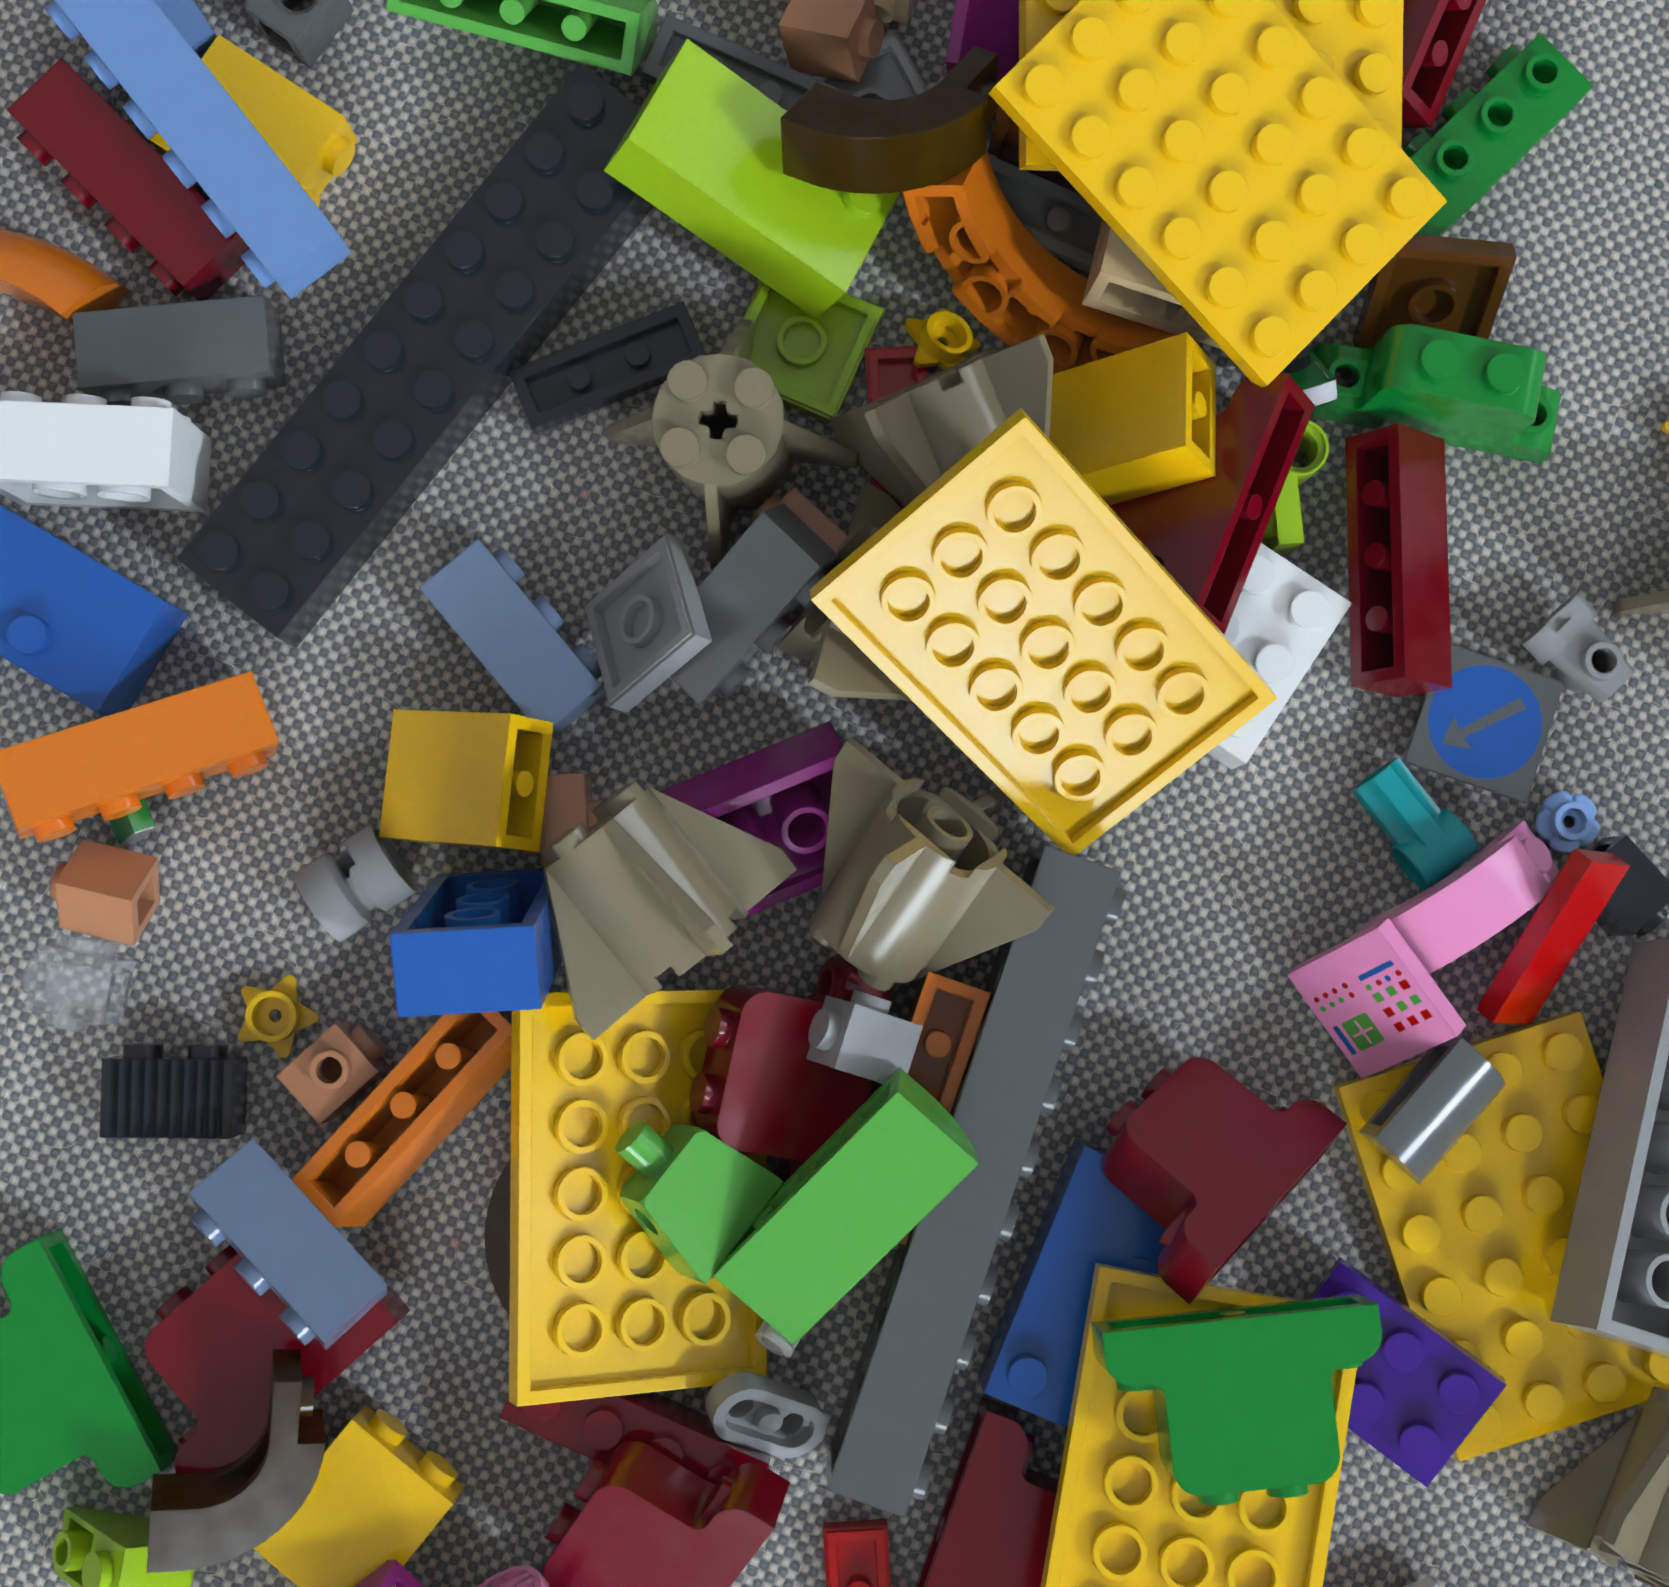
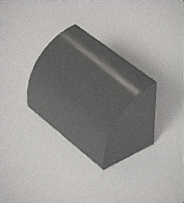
[1359,1037,1506,1184]

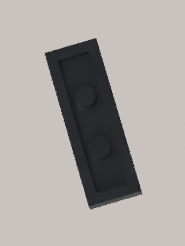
[508,301,706,434]

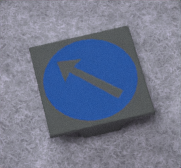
[1403,644,1564,803]

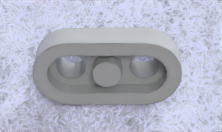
[705,1372,827,1458]

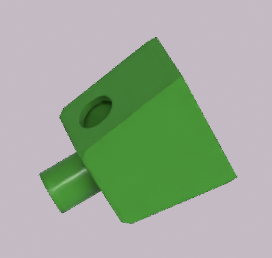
[615,1120,783,1284]

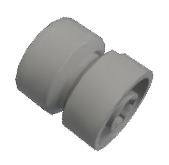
[294,823,418,942]

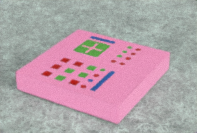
[1287,918,1467,1079]

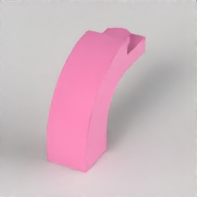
[1351,820,1559,974]

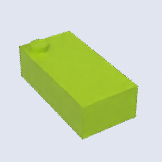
[603,39,900,319]

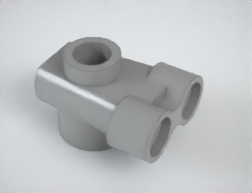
[1521,592,1635,703]

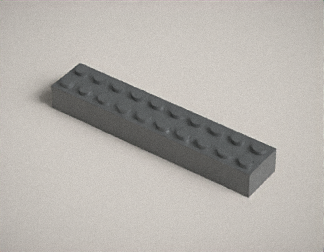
[826,845,1126,1518]

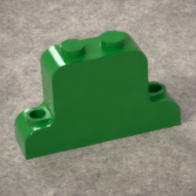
[1311,324,1561,464]
[0,1229,178,1495]
[1091,1294,1382,1505]

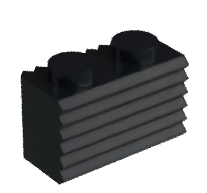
[99,1043,248,1139]

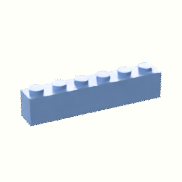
[44,0,352,299]

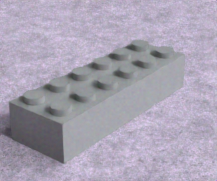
[1550,939,1669,1358]

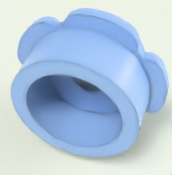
[1536,791,1599,854]

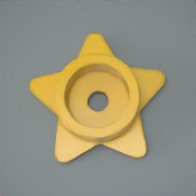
[904,308,981,370]
[237,975,319,1058]

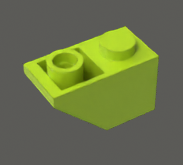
[52,1506,194,1587]

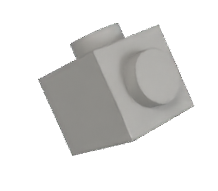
[806,990,923,1084]

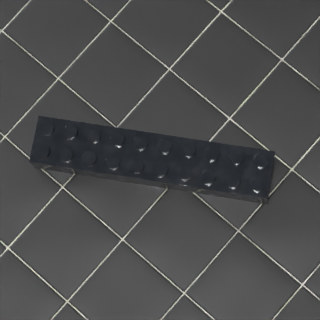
[177,62,654,648]

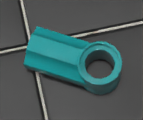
[1351,757,1479,891]

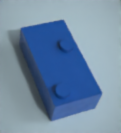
[0,503,189,716]
[390,868,562,1018]
[978,1138,1166,1428]

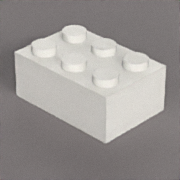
[0,391,211,512]
[1207,543,1352,769]

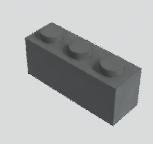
[72,295,286,406]
[670,503,840,705]

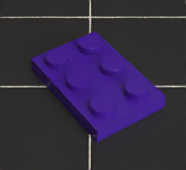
[1308,1257,1507,1487]

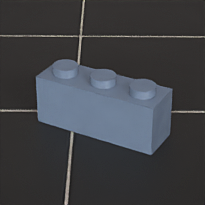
[419,539,606,739]
[188,1138,387,1350]

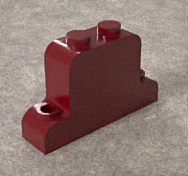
[1109,373,1315,634]
[689,954,894,1188]
[1102,1057,1347,1305]
[145,1245,410,1473]
[915,1397,1059,1587]
[544,1441,790,1587]

